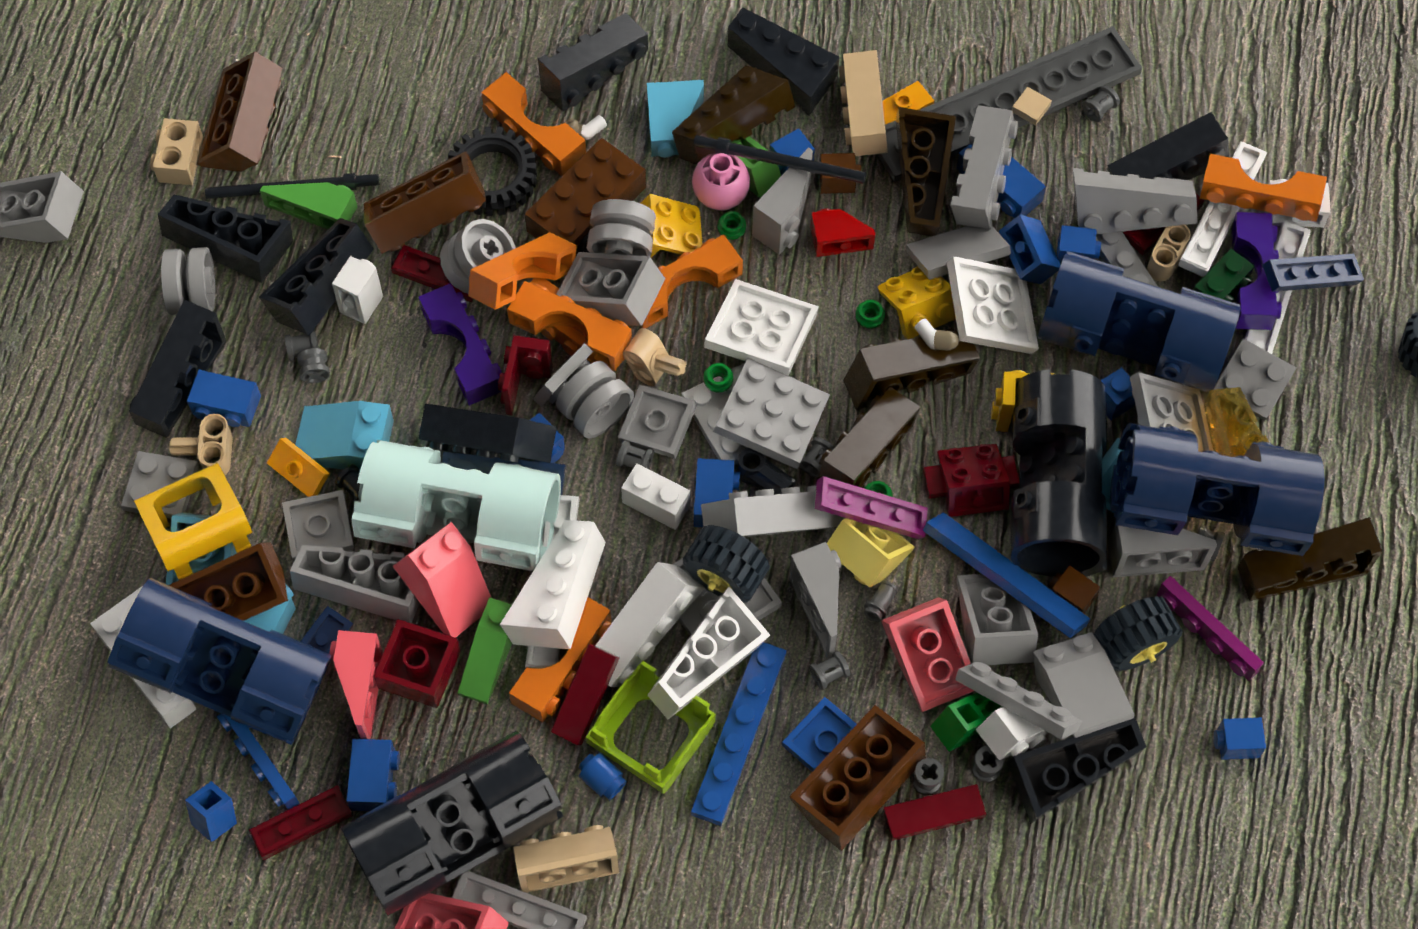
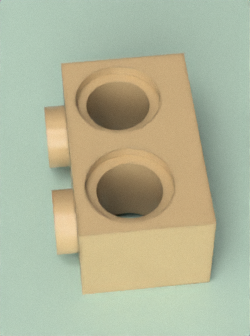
[150,118,203,185]

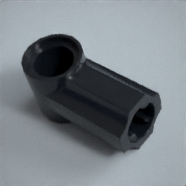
[737,447,796,495]

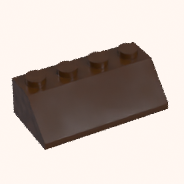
[197,51,283,172]
[364,151,486,254]
[169,542,288,621]
[789,705,926,851]

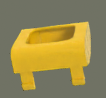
[134,463,253,580]

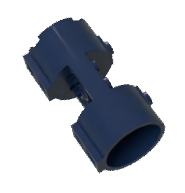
[1038,251,1241,394]
[1110,423,1325,556]
[107,578,332,745]

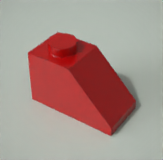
[810,208,875,257]

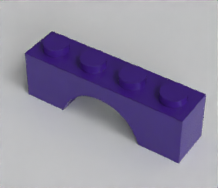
[1231,212,1282,330]
[418,283,502,406]

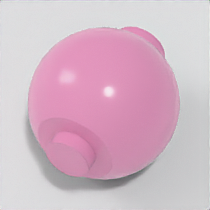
[692,153,750,210]

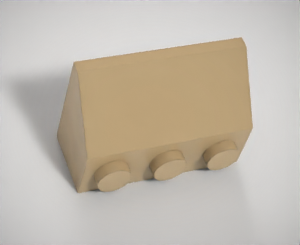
[513,825,619,893]

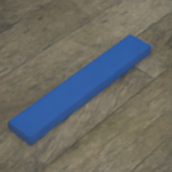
[923,512,1090,638]

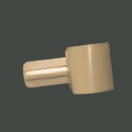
[1147,225,1203,281]
[623,328,687,386]
[169,414,233,475]

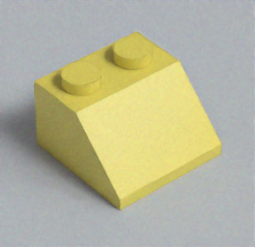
[827,518,915,587]

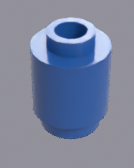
[578,753,627,801]

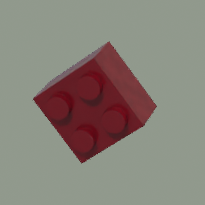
[374,619,461,708]

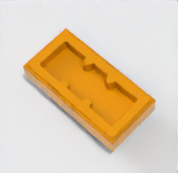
[882,81,935,125]
[267,438,330,497]

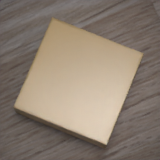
[1012,87,1052,126]

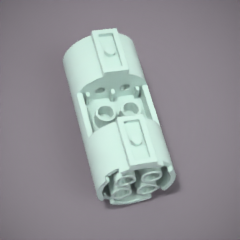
[351,440,561,571]

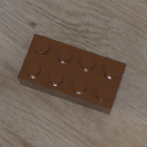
[525,138,646,256]

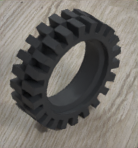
[446,126,537,216]

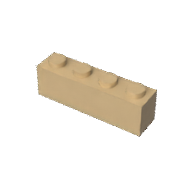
[838,50,888,156]

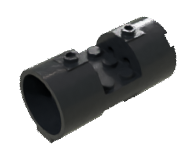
[1011,369,1107,577]
[340,730,564,916]

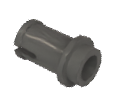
[864,580,898,622]

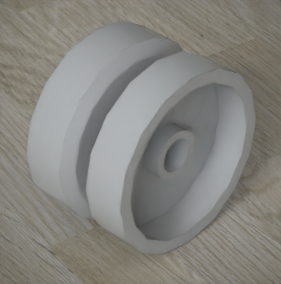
[586,199,656,256]
[440,219,516,294]
[161,247,216,315]
[556,361,634,439]

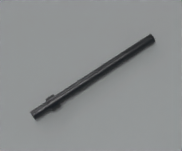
[694,135,866,184]
[205,173,380,199]

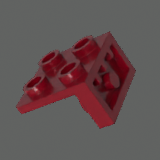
[498,335,553,415]
[937,444,1010,517]

